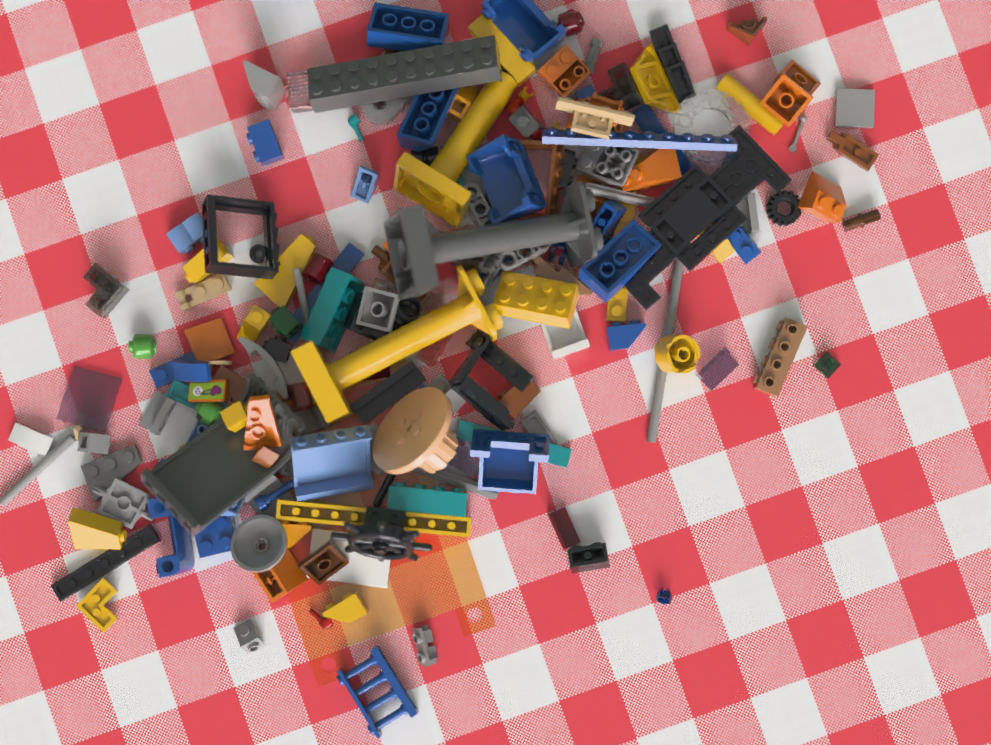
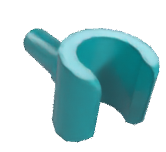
[348,114,364,142]

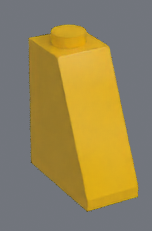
[183,238,234,284]
[68,508,127,549]

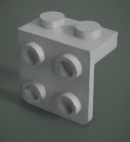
[244,473,295,518]

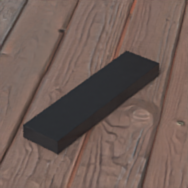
[465,330,535,392]

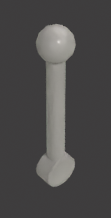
[789,115,807,153]

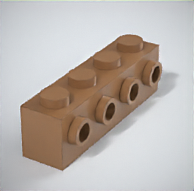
[753,317,808,397]

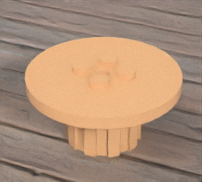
[372,387,458,474]

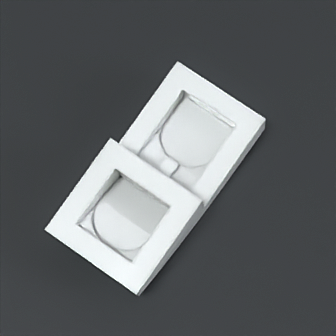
[8,423,53,456]

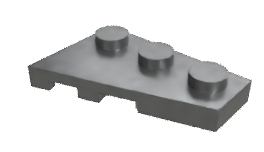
[81,445,143,502]

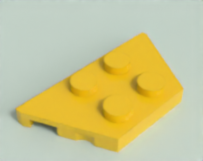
[629,44,682,113]

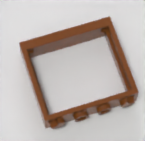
[484,139,565,219]

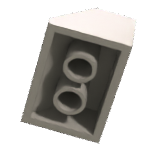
[243,60,287,110]

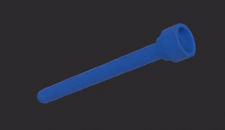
[254,479,294,512]

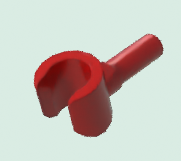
[308,608,334,629]

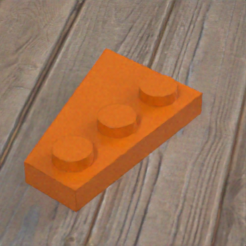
[243,395,282,451]

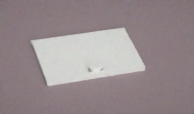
[306,528,390,588]

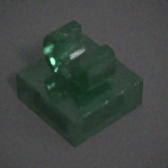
[813,352,841,379]

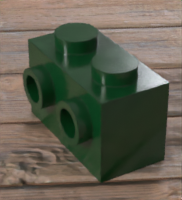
[269,306,303,340]

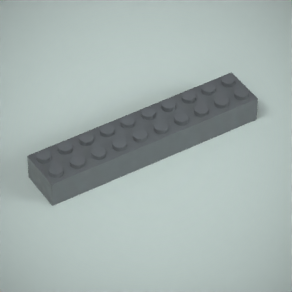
[308,35,502,113]

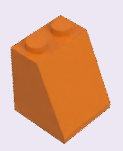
[622,148,682,192]

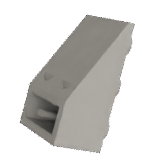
[576,146,640,186]

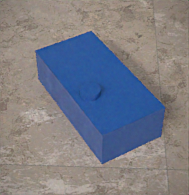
[367,2,450,52]

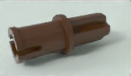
[841,209,881,232]

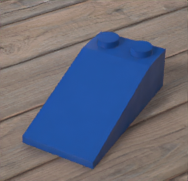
[578,219,661,303]

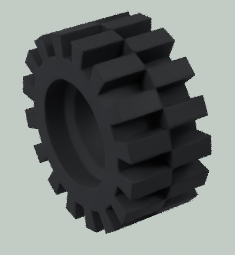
[766,190,802,226]

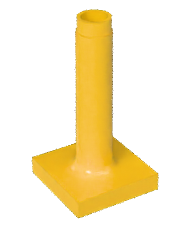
[393,71,517,229]

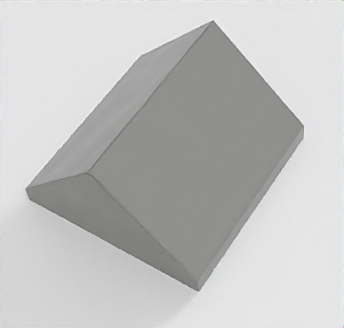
[356,286,399,333]

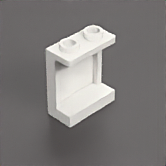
[540,308,590,360]

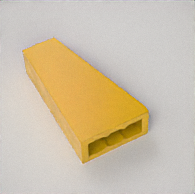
[254,233,317,308]

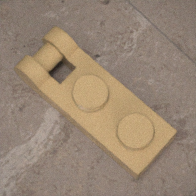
[174,274,232,312]

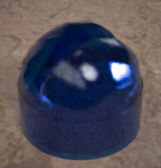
[656,588,672,604]

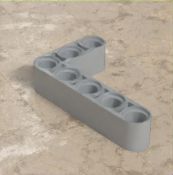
[464,183,550,271]

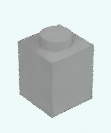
[77,432,110,454]

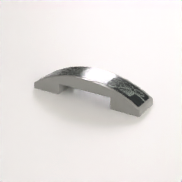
[238,337,291,402]

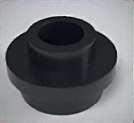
[249,244,265,264]

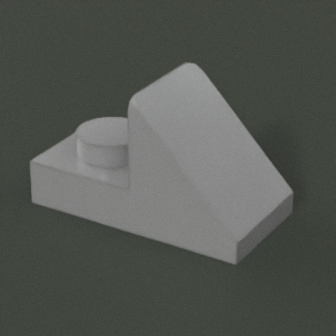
[427,373,466,414]

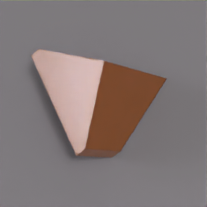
[726,16,767,46]

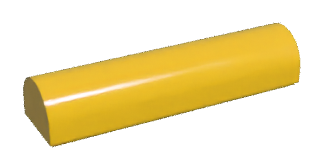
[715,73,784,136]

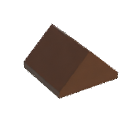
[298,539,350,585]

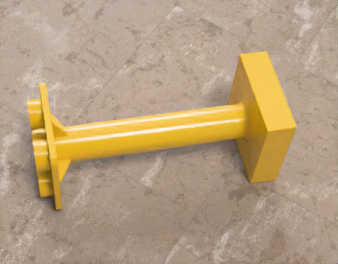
[291,265,503,425]

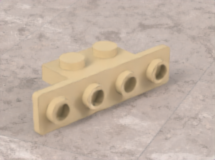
[556,97,635,140]

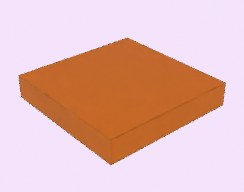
[184,318,235,362]

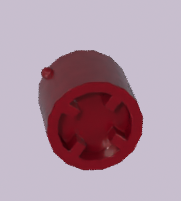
[302,253,334,285]

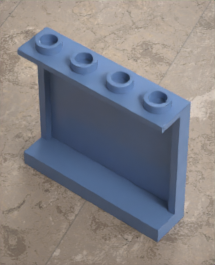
[290,425,374,502]

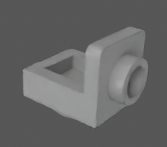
[233,619,264,654]

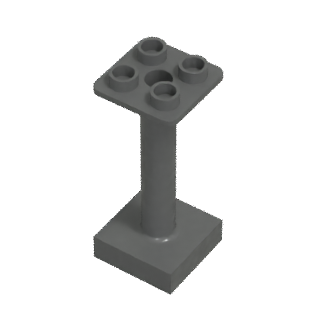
[383,180,603,300]

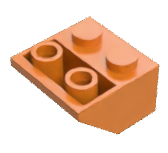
[535,44,592,98]
[252,547,308,603]

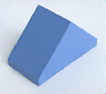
[351,165,380,204]

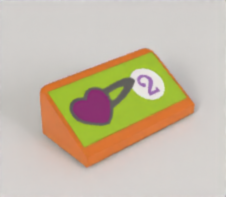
[188,379,229,402]

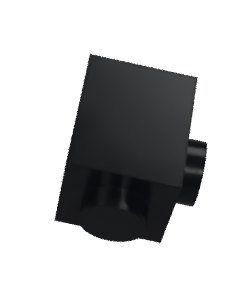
[262,336,293,364]

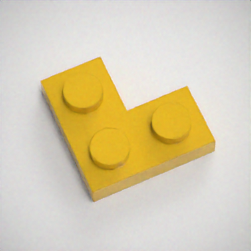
[76,577,118,633]

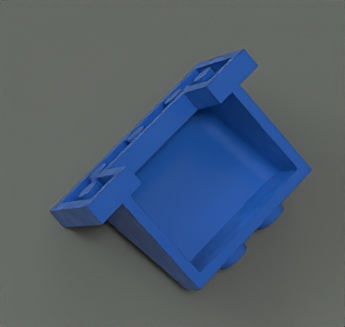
[470,429,550,494]

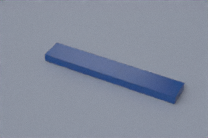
[282,242,365,345]

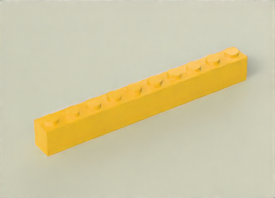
[276,499,472,537]

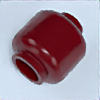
[556,9,585,37]

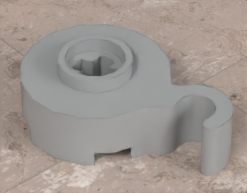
[361,96,414,125]

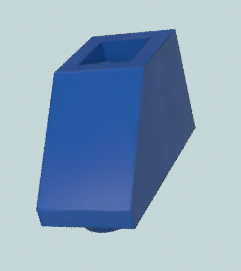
[606,320,646,351]

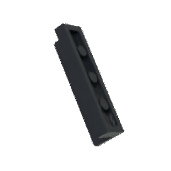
[350,360,426,424]

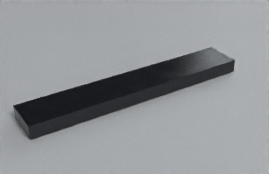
[51,524,161,602]

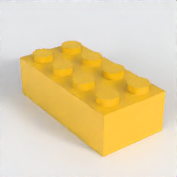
[493,271,579,329]

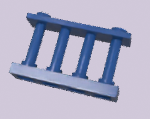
[336,645,418,738]

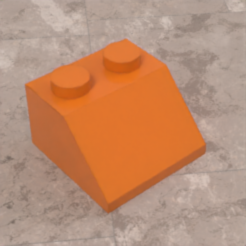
[760,73,814,127]
[798,172,846,223]

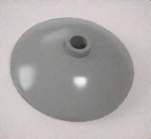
[230,515,287,572]

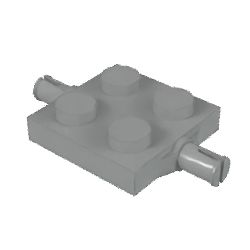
[92,477,153,529]

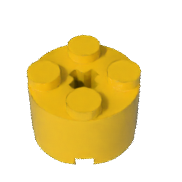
[654,335,700,374]

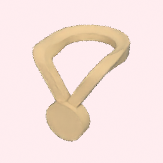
[208,360,232,379]

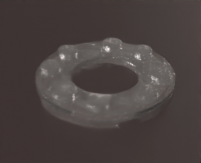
[673,90,750,164]

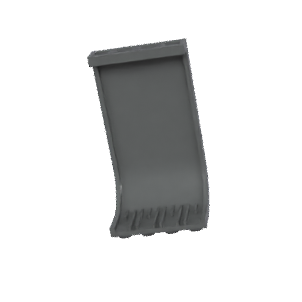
[141,373,306,537]

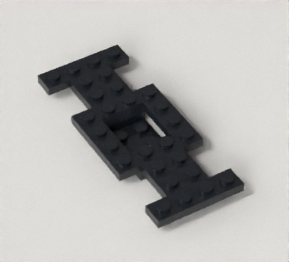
[603,125,792,311]

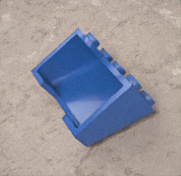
[146,498,195,578]

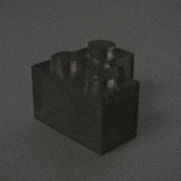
[598,62,644,111]
[83,263,130,319]

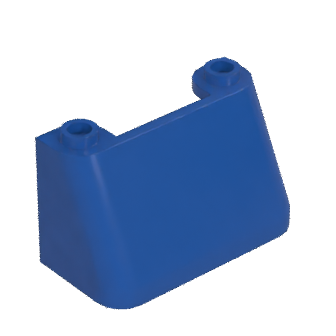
[481,0,567,63]
[466,134,547,224]

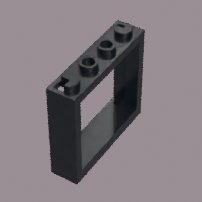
[201,194,280,280]

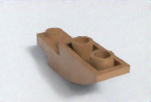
[524,250,592,297]

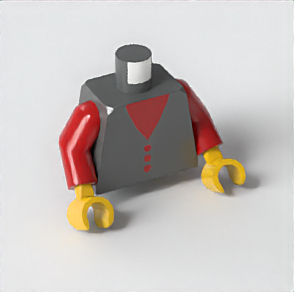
[507,87,565,141]

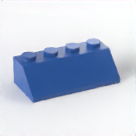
[397,88,459,152]

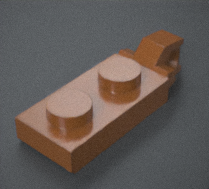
[826,131,879,171]

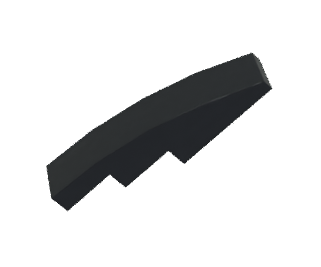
[648,24,696,103]

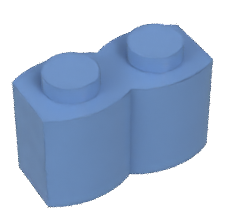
[166,212,203,254]

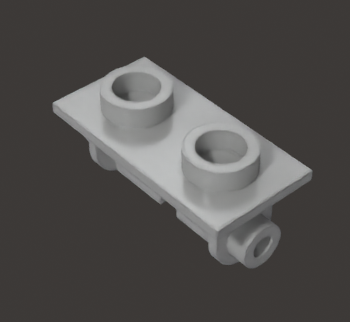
[412,625,438,666]

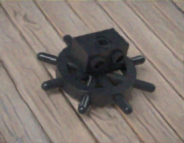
[330,506,433,562]

